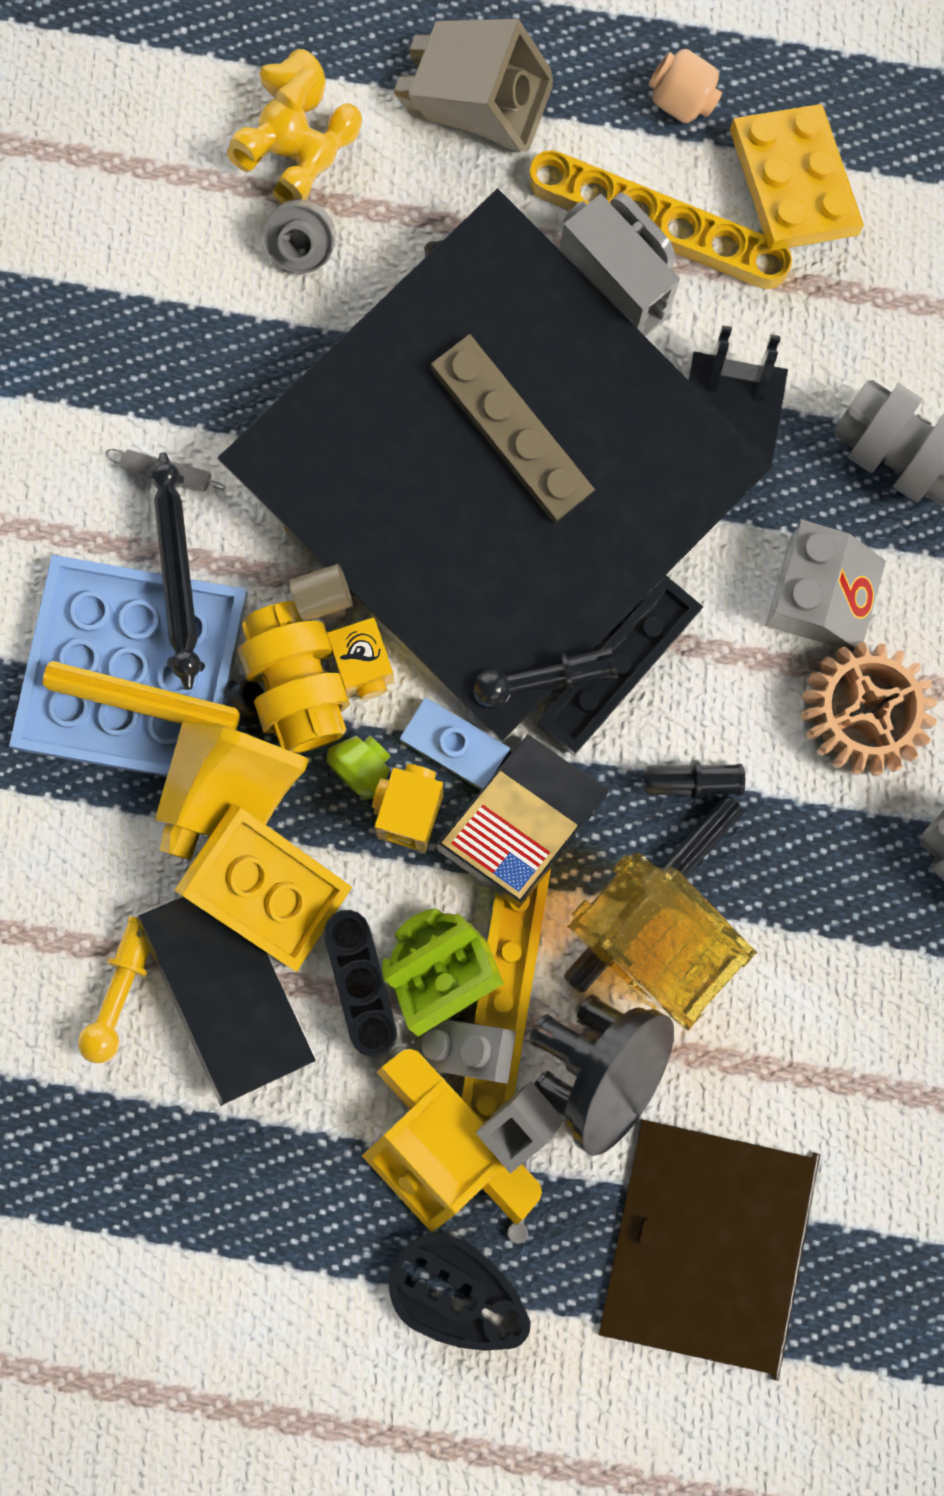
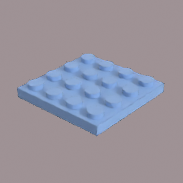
[9,554,248,777]

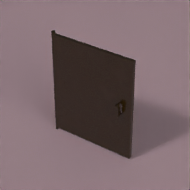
[598,1119,821,1381]

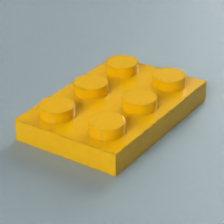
[729,104,864,251]
[174,804,352,972]

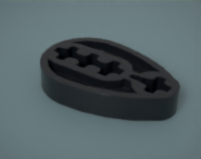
[389,1232,531,1351]

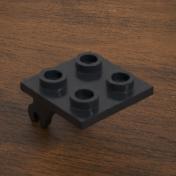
[688,325,788,462]

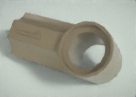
[289,564,354,621]

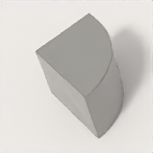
[476,1081,564,1173]

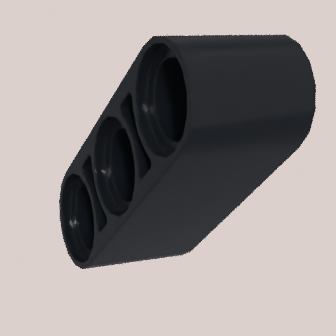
[324,910,398,1057]

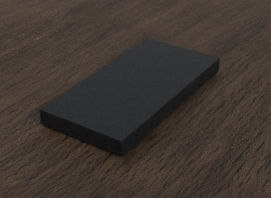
[136,897,316,1106]

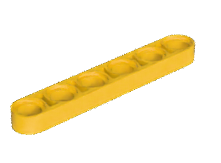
[528,150,792,289]

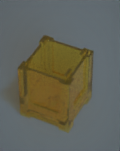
[567,852,758,1031]

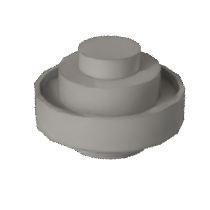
[264,199,336,274]

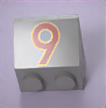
[765,520,886,652]

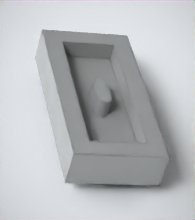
[419,1020,516,1084]

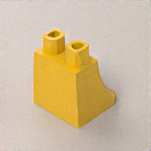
[155,721,309,861]

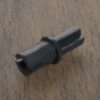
[643,760,746,800]

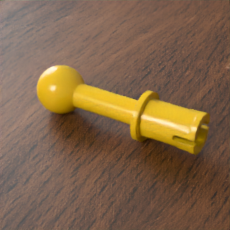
[78,916,150,1064]

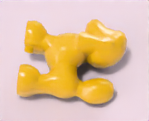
[227,49,362,205]

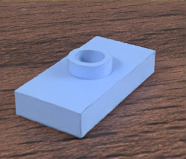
[400,697,510,790]

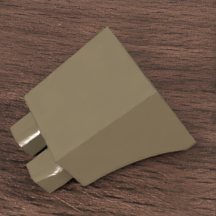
[394,19,553,152]

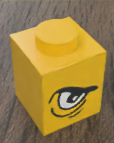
[327,617,395,700]

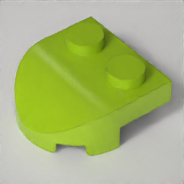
[382,908,504,1037]

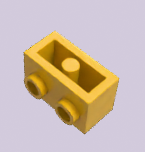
[372,764,443,853]

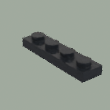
[537,575,704,757]

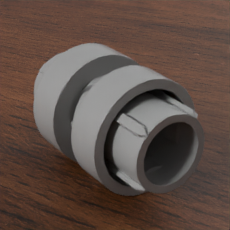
[833,380,944,506]

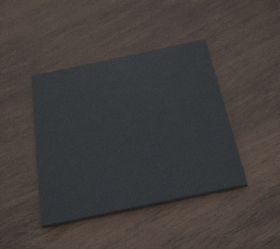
[217,188,774,742]

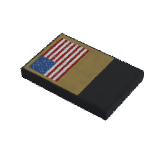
[437,734,609,908]

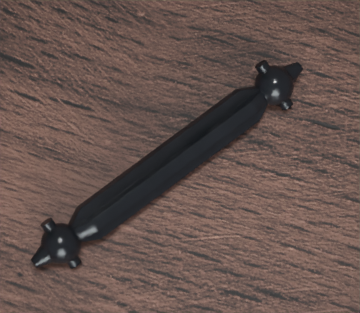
[147,452,205,690]

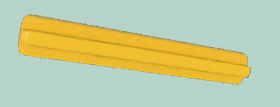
[42,661,240,730]

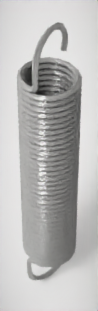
[106,449,226,492]

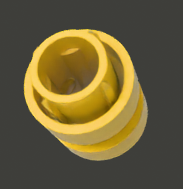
[237,601,350,753]

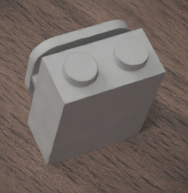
[560,193,680,336]

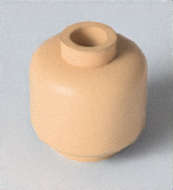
[649,49,722,123]

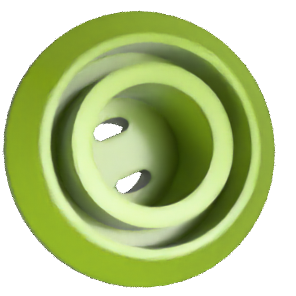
[326,736,391,800]

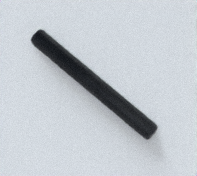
[564,795,744,993]

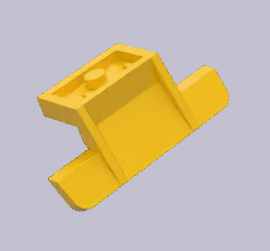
[362,1049,542,1233]

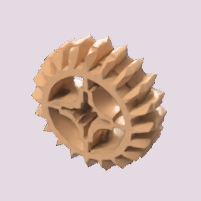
[801,642,937,777]

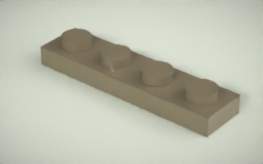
[430,334,595,523]

